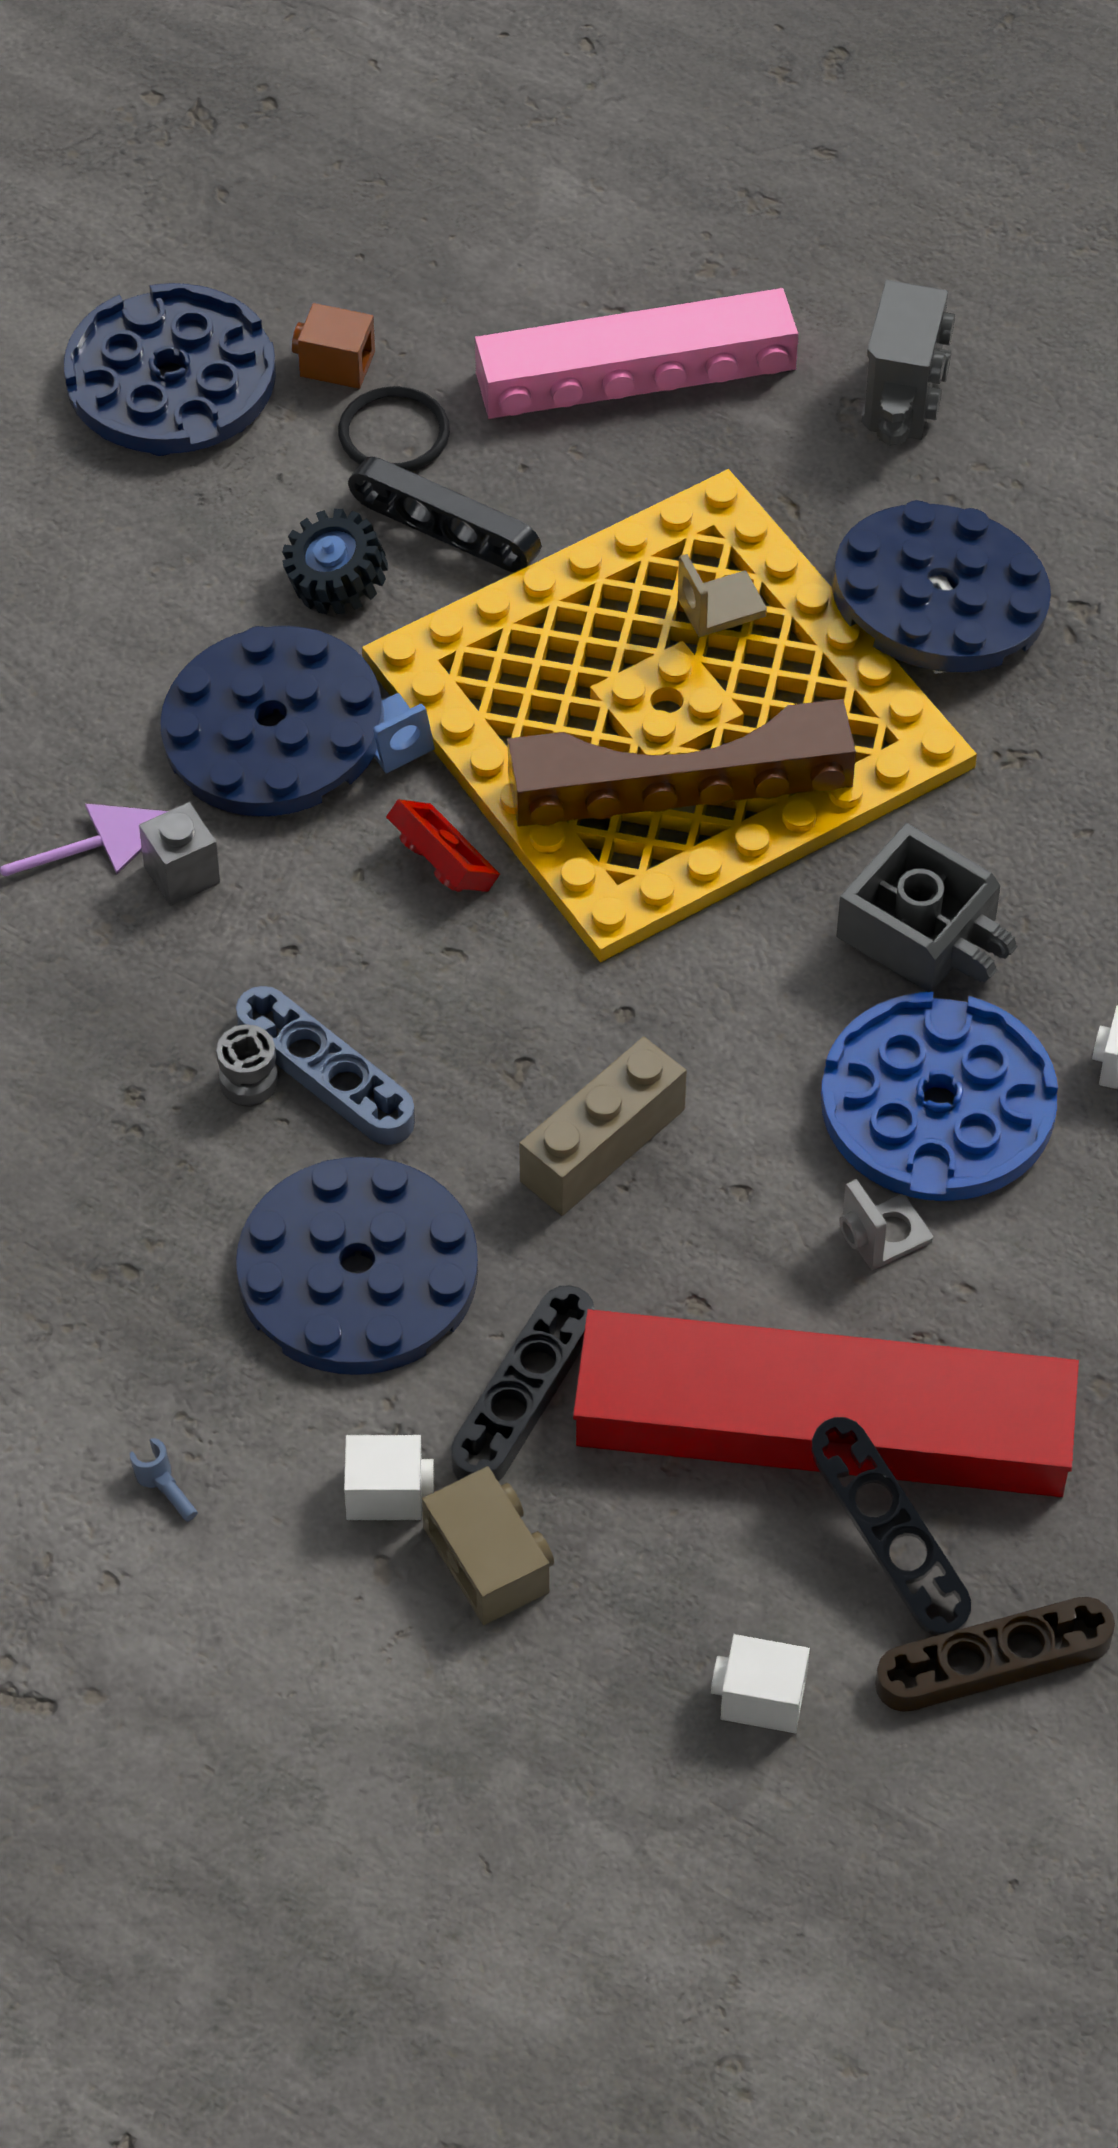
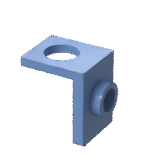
[373,693,435,773]

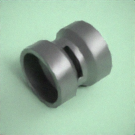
[216,1024,278,1106]

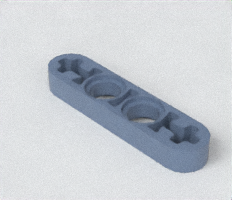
[236,986,415,1145]

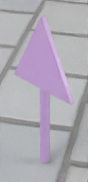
[0,803,168,876]

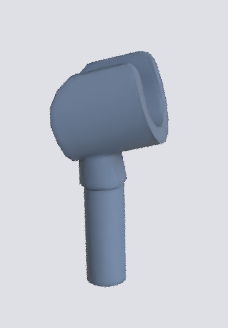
[130,1438,198,1522]

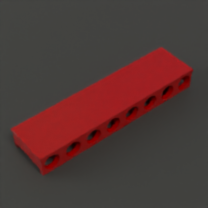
[573,1309,1079,1497]

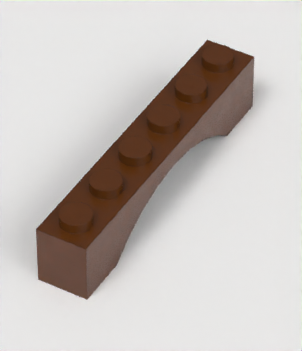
[507,699,856,827]

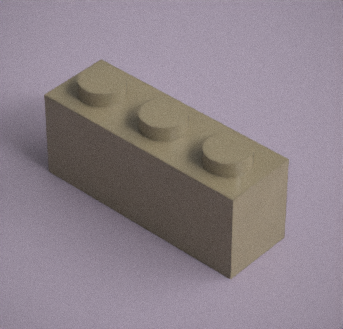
[519,1036,687,1216]

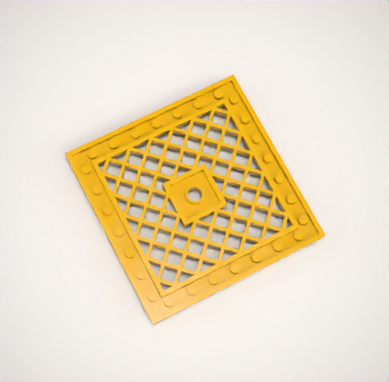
[362,469,977,963]

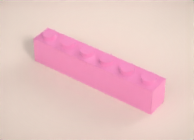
[475,288,798,419]

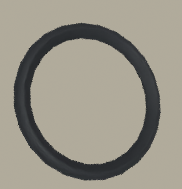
[338,386,450,471]

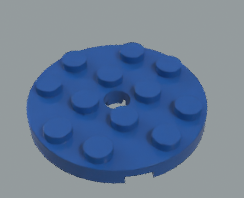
[821,992,1058,1201]

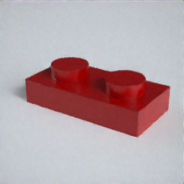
[386,799,500,892]

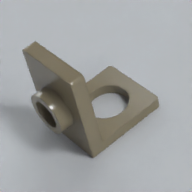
[678,554,767,637]

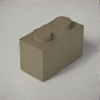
[422,1466,554,1626]

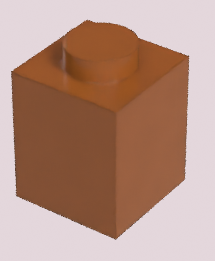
[292,303,375,389]

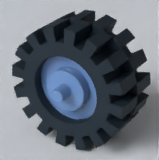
[282,509,388,615]

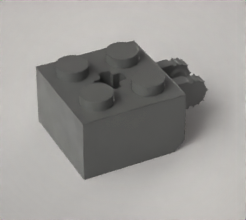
[861,280,955,446]
[836,823,1018,992]

